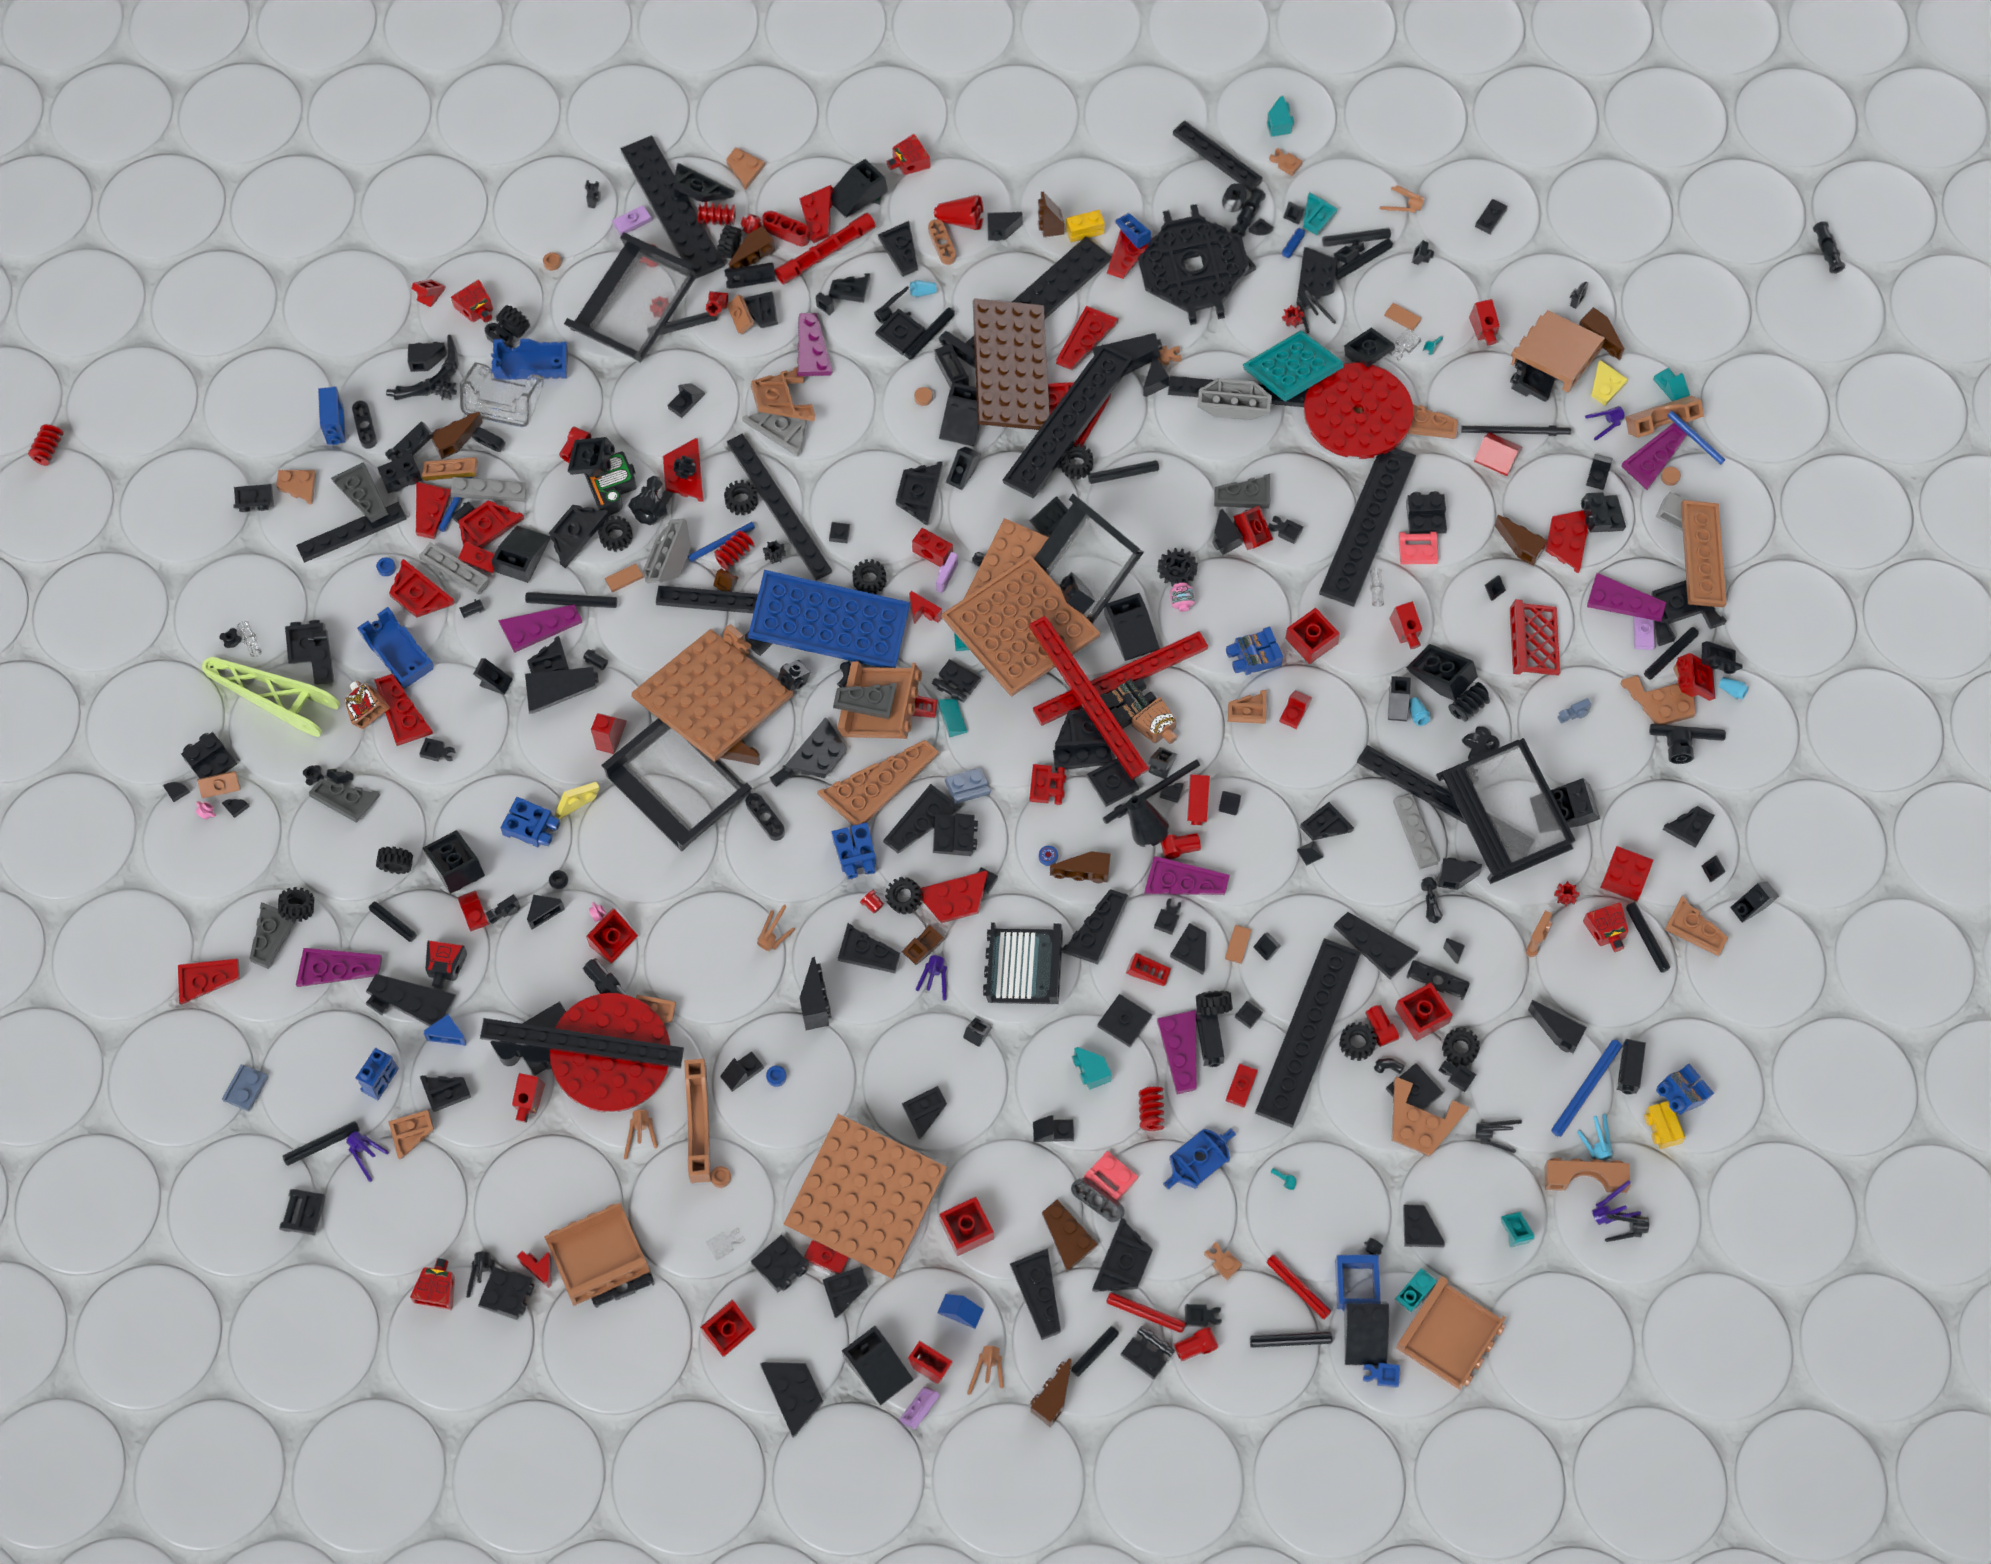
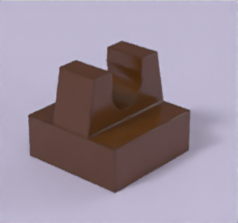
[713,569,738,592]

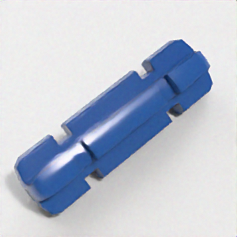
[1282,228,1305,258]

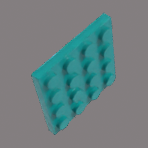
[1243,330,1344,402]

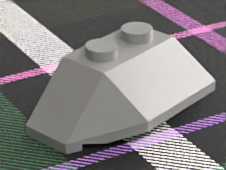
[1197,378,1272,420]
[643,518,691,584]

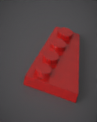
[1056,306,1118,370]

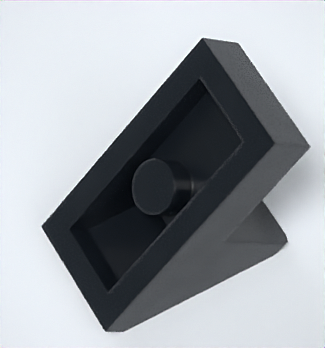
[668,383,705,418]
[1586,454,1612,490]
[473,658,513,695]
[1148,747,1177,779]
[720,1051,764,1092]
[1033,1115,1074,1142]

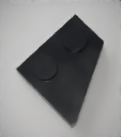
[1300,802,1354,841]
[1662,806,1715,848]
[1170,923,1206,975]
[420,1075,471,1113]
[1403,1205,1445,1248]

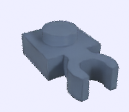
[1557,698,1592,723]

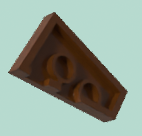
[1042,1199,1098,1272]

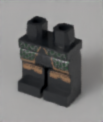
[1100,678,1156,729]

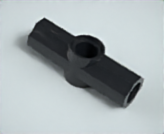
[583,958,627,995]

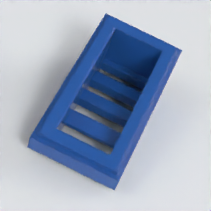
[1115,213,1151,248]

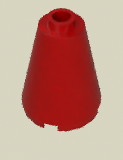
[934,195,984,230]

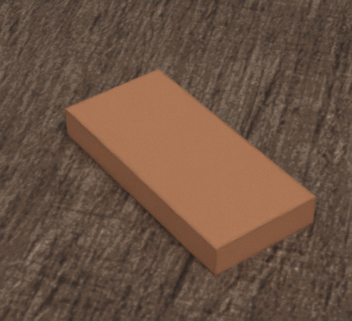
[1384,303,1421,331]
[605,563,643,593]
[1225,925,1251,964]

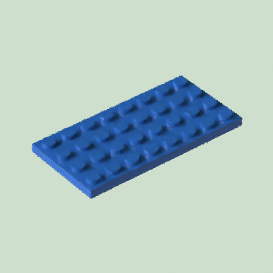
[748,570,910,668]

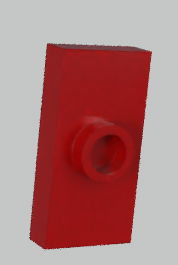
[458,541,494,574]
[1226,1064,1258,1108]
[804,1240,849,1274]

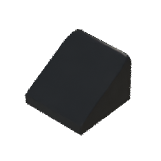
[1219,791,1241,815]
[1443,938,1465,964]
[963,1017,992,1047]

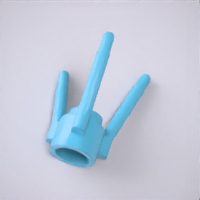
[1577,1114,1613,1161]

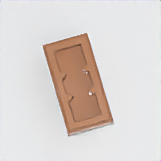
[727,295,754,334]
[197,771,241,798]

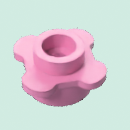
[196,801,216,819]
[589,902,606,922]

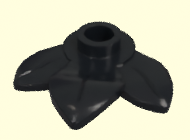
[1462,726,1500,760]

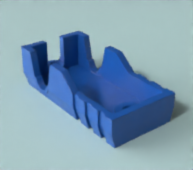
[490,339,568,380]
[357,607,433,689]

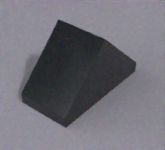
[1143,357,1169,397]
[527,894,565,930]

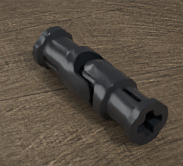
[1231,188,1266,237]
[1813,221,1845,273]

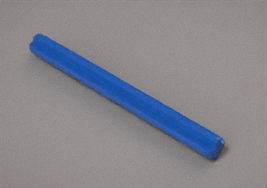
[1551,1040,1622,1137]

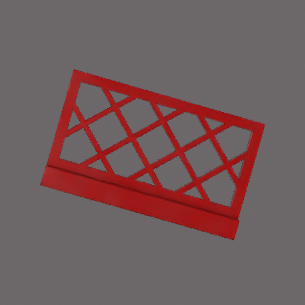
[1510,599,1560,676]

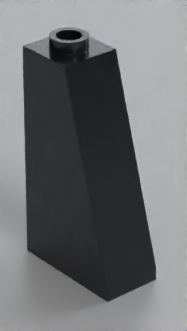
[1092,333,1163,376]
[525,667,599,714]

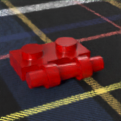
[1029,764,1066,805]

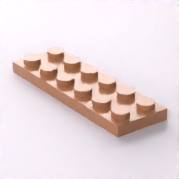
[1681,500,1726,607]

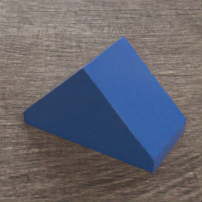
[424,1015,467,1046]
[937,1294,984,1329]

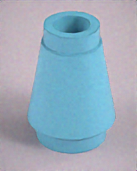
[910,280,937,297]
[1718,677,1749,700]
[1409,697,1431,726]

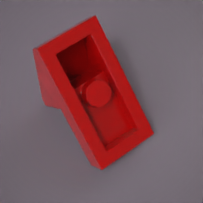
[411,279,446,307]
[909,591,942,624]
[1279,690,1312,730]
[457,890,489,932]
[516,1251,552,1288]

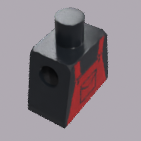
[425,940,467,989]

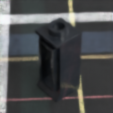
[935,343,969,388]
[1196,1014,1224,1067]
[1616,1039,1646,1095]

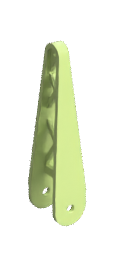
[202,657,340,737]

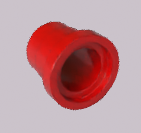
[860,889,884,914]

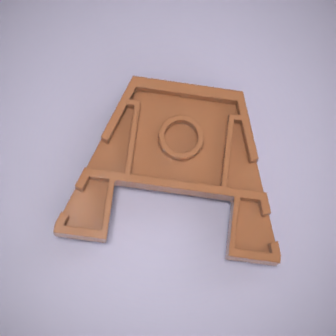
[751,367,815,421]
[1620,665,1695,725]
[1392,1077,1469,1156]

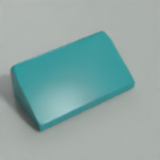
[938,699,967,738]

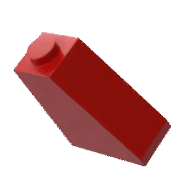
[591,713,627,754]
[1187,774,1210,826]

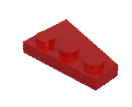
[799,185,833,243]
[178,959,240,1005]

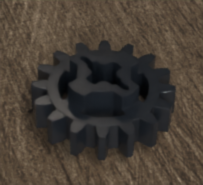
[1157,548,1198,587]

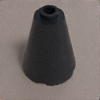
[1127,795,1169,847]

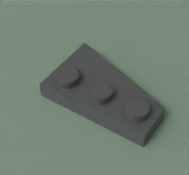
[1214,474,1270,509]
[833,683,897,719]
[309,779,380,823]
[249,902,297,969]

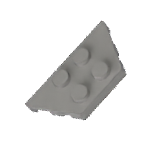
[742,410,807,457]

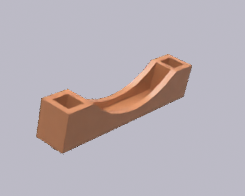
[684,1059,711,1183]

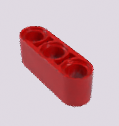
[762,211,810,247]

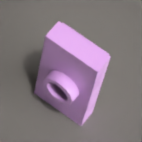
[612,205,652,235]
[936,552,958,593]
[1633,616,1655,650]
[900,1386,940,1429]

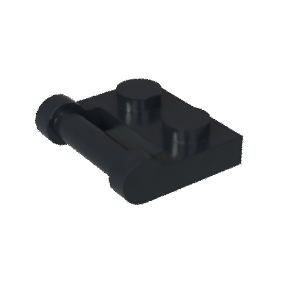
[279,1189,326,1235]

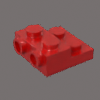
[1676,653,1716,701]

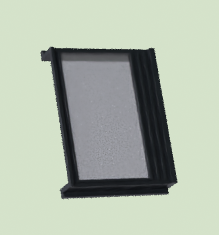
[564,232,697,363]
[1034,494,1144,624]
[601,718,752,852]
[1436,738,1576,885]

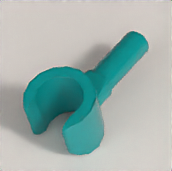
[1422,336,1443,355]
[1271,1168,1296,1190]

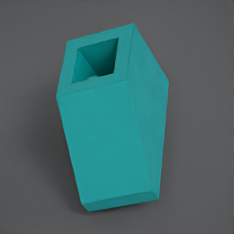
[1267,96,1294,137]
[1072,1047,1112,1090]
[1395,1268,1437,1313]

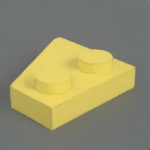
[1591,360,1628,406]
[554,782,600,819]

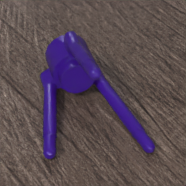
[1585,406,1625,441]
[916,955,947,1001]
[346,1131,389,1182]
[1592,1180,1641,1225]

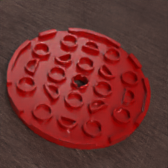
[1304,363,1413,459]
[550,993,670,1112]

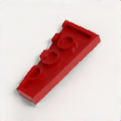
[374,674,433,746]

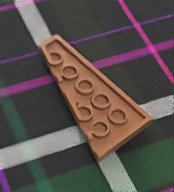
[1354,404,1457,439]
[817,740,939,830]

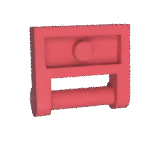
[1398,532,1438,564]
[1083,1151,1138,1201]

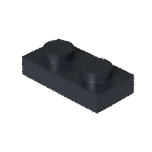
[1475,198,1508,234]

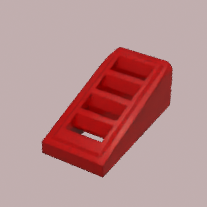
[912,695,938,718]
[1126,953,1171,986]

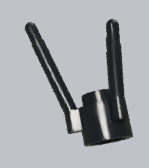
[874,286,911,324]
[1297,290,1336,333]
[1476,1120,1522,1153]
[1605,1212,1649,1242]
[466,1251,495,1298]

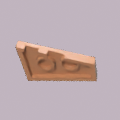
[1665,896,1728,957]

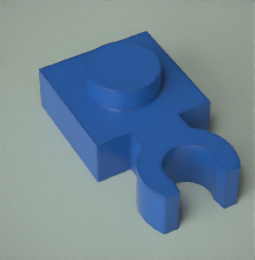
[1363,1363,1400,1388]

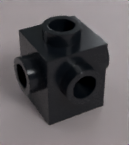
[777,660,811,691]

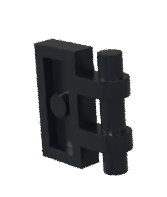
[932,659,981,703]
[1121,1326,1175,1380]

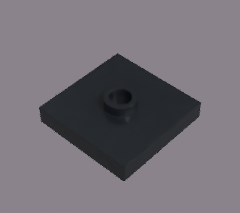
[875,308,926,355]
[1087,759,1139,807]
[1097,994,1152,1047]
[1386,1063,1443,1110]

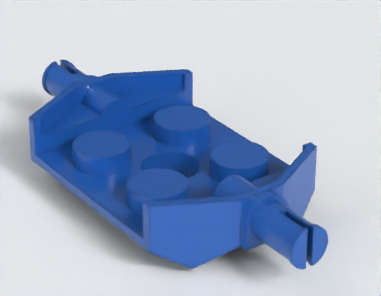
[1163,1128,1236,1190]

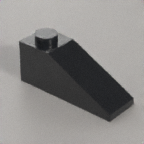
[1528,1000,1587,1054]

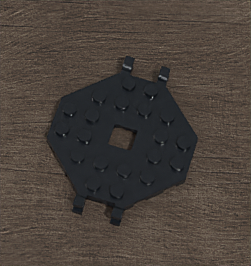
[1138,204,1249,325]

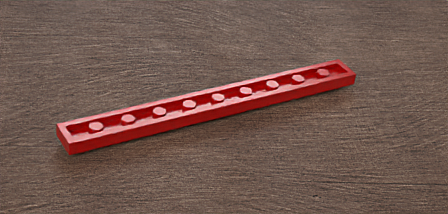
[1029,615,1149,780]
[1033,631,1208,726]

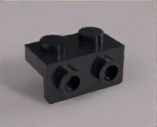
[233,484,274,512]
[1029,496,1068,536]
[1701,641,1743,674]

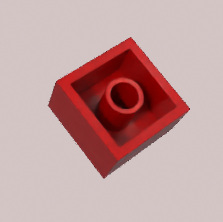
[1285,607,1340,665]
[1600,846,1653,902]
[1395,983,1453,1041]
[939,1197,994,1257]

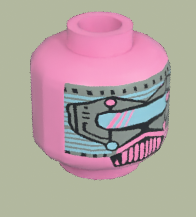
[1169,583,1195,612]

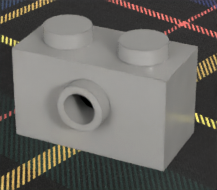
[1655,492,1685,531]

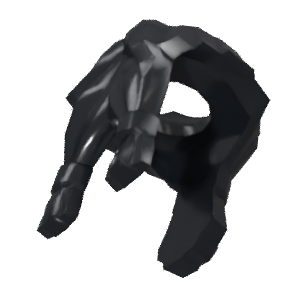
[628,475,673,525]

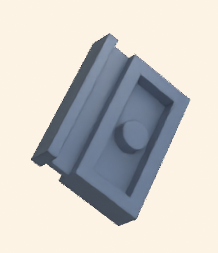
[945,768,991,804]
[222,1064,268,1112]

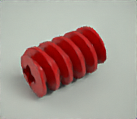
[698,202,736,226]
[28,424,64,466]
[714,531,755,571]
[1138,1087,1165,1131]

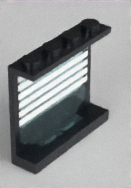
[983,922,1063,1004]

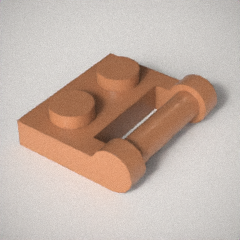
[1526,910,1553,957]

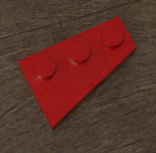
[1107,229,1153,279]
[416,482,451,539]

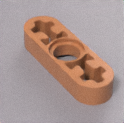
[928,219,956,265]

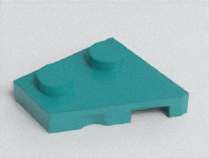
[1303,192,1337,236]

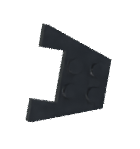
[1651,580,1727,646]

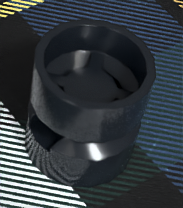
[1666,729,1694,764]

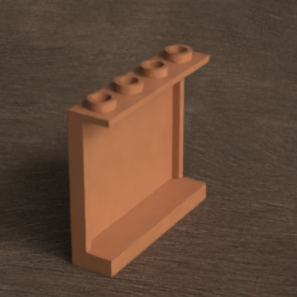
[1511,310,1605,393]
[837,662,922,739]
[544,1203,650,1306]
[1396,1276,1506,1390]

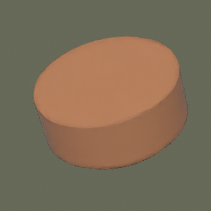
[543,252,561,271]
[914,387,932,406]
[1661,467,1680,486]
[711,1166,731,1188]

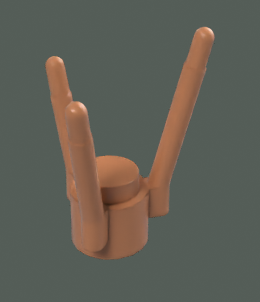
[1379,185,1425,213]
[757,905,795,951]
[624,1110,658,1160]
[967,1346,1004,1395]

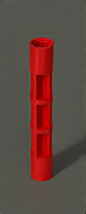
[775,213,876,285]

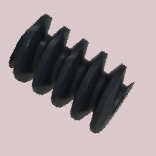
[1222,183,1247,212]
[1448,682,1490,722]

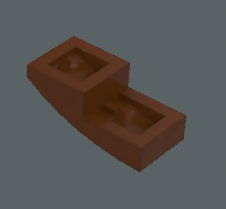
[902,925,945,965]

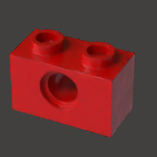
[912,528,953,567]

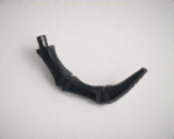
[386,335,458,401]

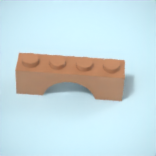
[1625,395,1704,438]
[1544,1158,1630,1193]

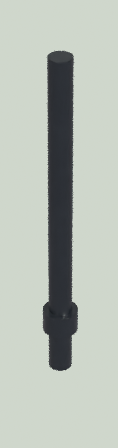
[1461,425,1571,436]
[1102,759,1200,824]

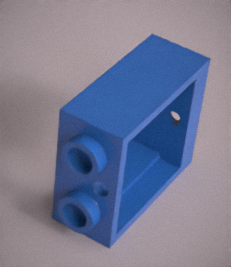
[318,386,345,445]
[1335,1255,1381,1311]

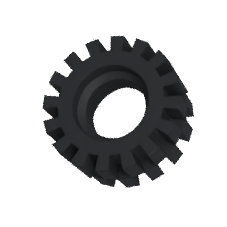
[717,225,742,259]
[496,305,530,338]
[1060,444,1093,479]
[724,480,758,516]
[598,516,633,552]
[852,559,886,594]
[376,846,413,874]
[885,877,923,915]
[278,887,315,922]
[1196,990,1233,1015]
[1339,1022,1377,1061]
[1442,1027,1480,1066]

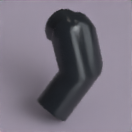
[837,662,851,688]
[1374,1058,1405,1074]

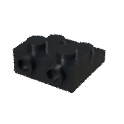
[1344,327,1395,367]
[1510,359,1555,402]
[567,437,615,477]
[1406,491,1447,534]
[1581,492,1626,533]
[285,620,326,664]
[181,732,237,779]
[932,813,978,856]
[750,1235,809,1293]
[478,1266,535,1320]

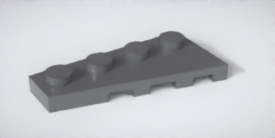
[331,462,388,522]

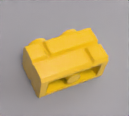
[1066,210,1105,242]
[1644,1101,1686,1149]

